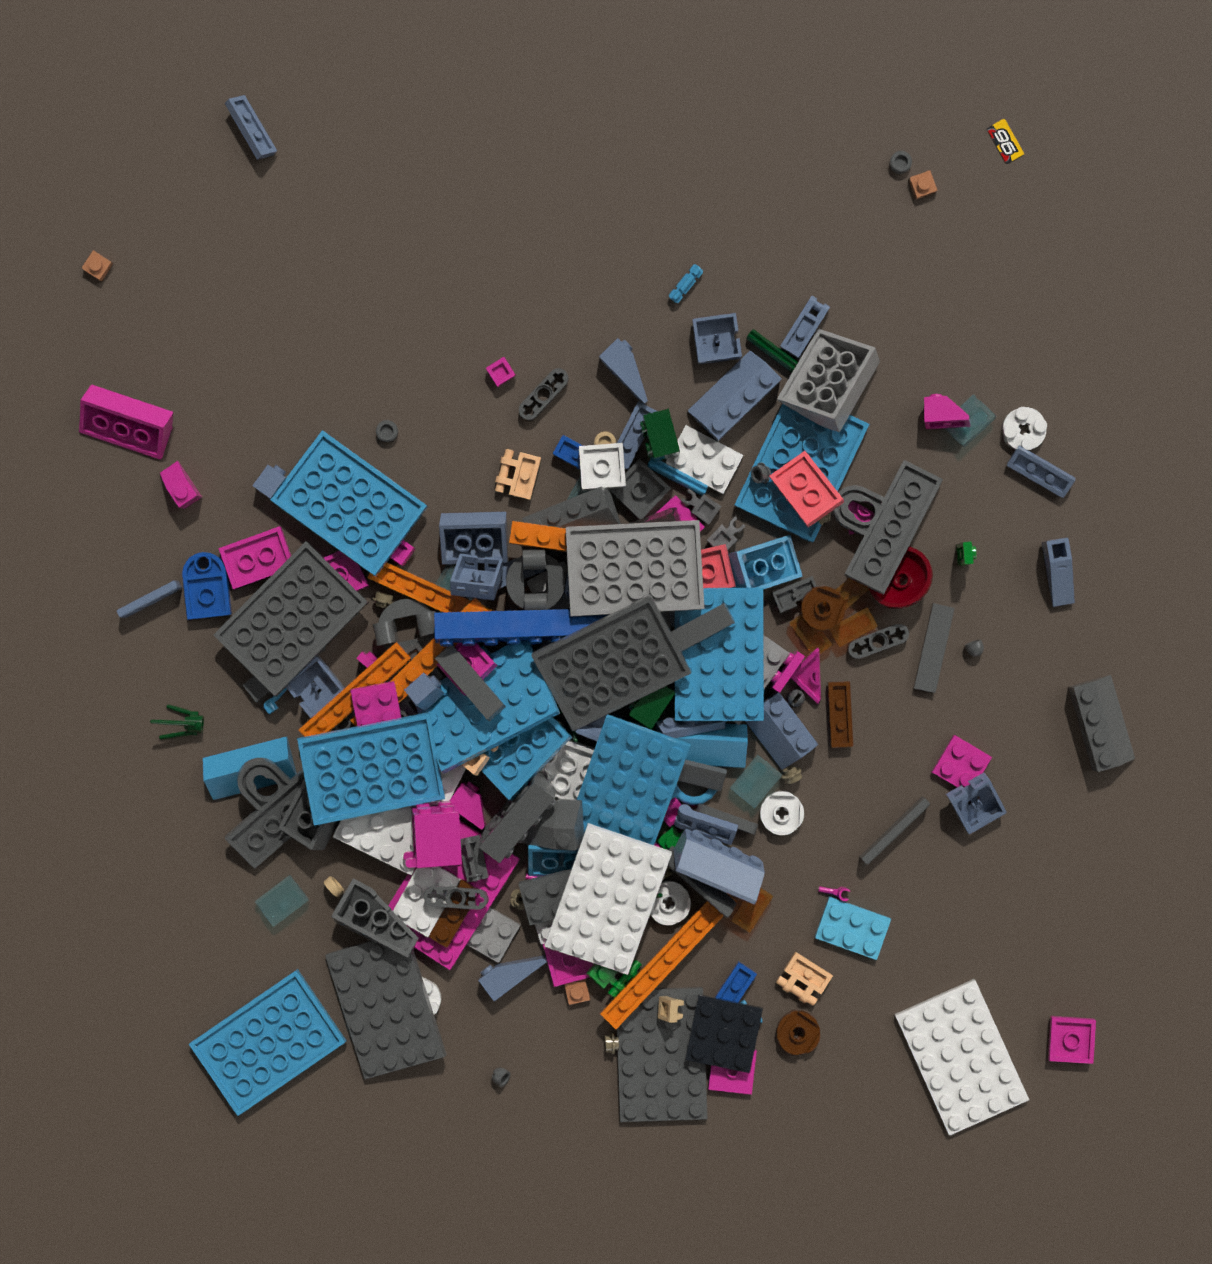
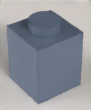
[253,465,287,499]
[404,672,445,711]

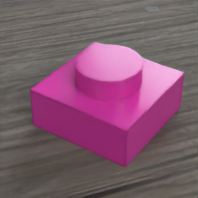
[486,357,516,387]
[390,540,416,567]
[356,651,378,668]
[664,797,681,827]

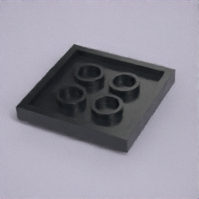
[685,994,763,1073]

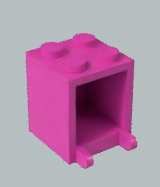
[403,801,462,868]

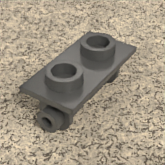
[461,835,489,883]

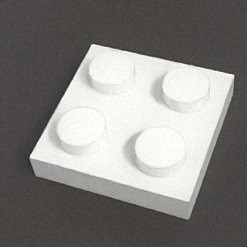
[579,443,626,491]

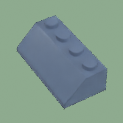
[688,351,782,442]
[673,828,765,904]

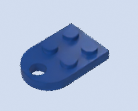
[182,552,232,620]

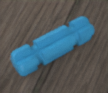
[669,264,703,303]

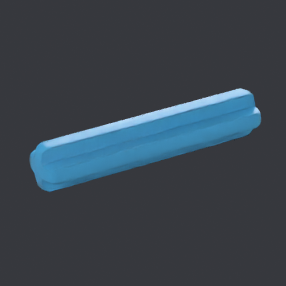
[647,457,708,496]

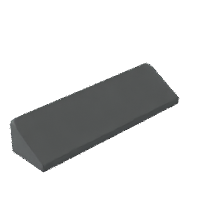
[668,846,737,918]

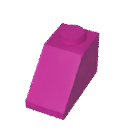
[924,394,970,429]
[160,461,202,509]
[449,781,486,830]

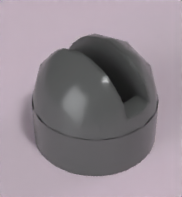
[965,639,984,657]
[787,689,805,707]
[491,1067,511,1087]

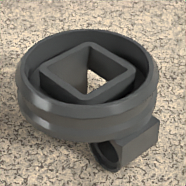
[506,549,566,610]
[373,599,436,650]

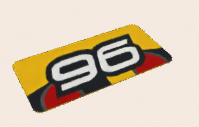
[987,119,1024,163]

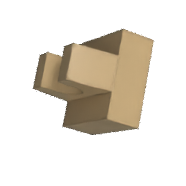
[658,996,684,1023]

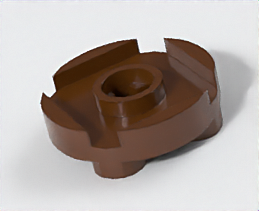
[801,586,845,630]
[776,1010,820,1055]

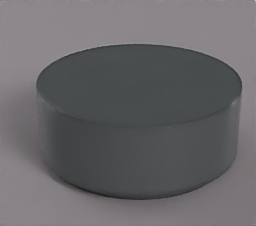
[889,151,912,174]
[376,420,399,442]

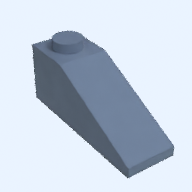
[599,338,648,405]
[478,955,547,1001]

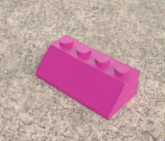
[79,384,174,460]

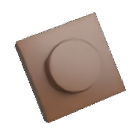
[909,170,938,200]
[82,250,113,281]
[564,978,590,1005]

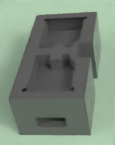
[771,576,817,613]

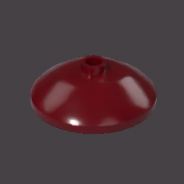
[869,547,933,609]

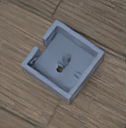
[692,313,742,365]
[450,554,503,600]
[286,656,345,718]
[946,773,1007,834]

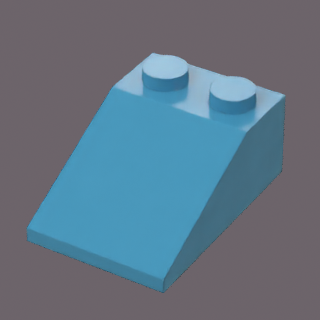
[728,535,802,589]

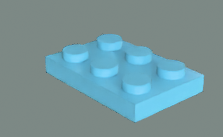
[814,896,891,960]

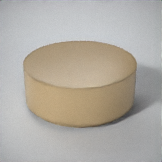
[594,432,616,445]
[324,876,344,898]

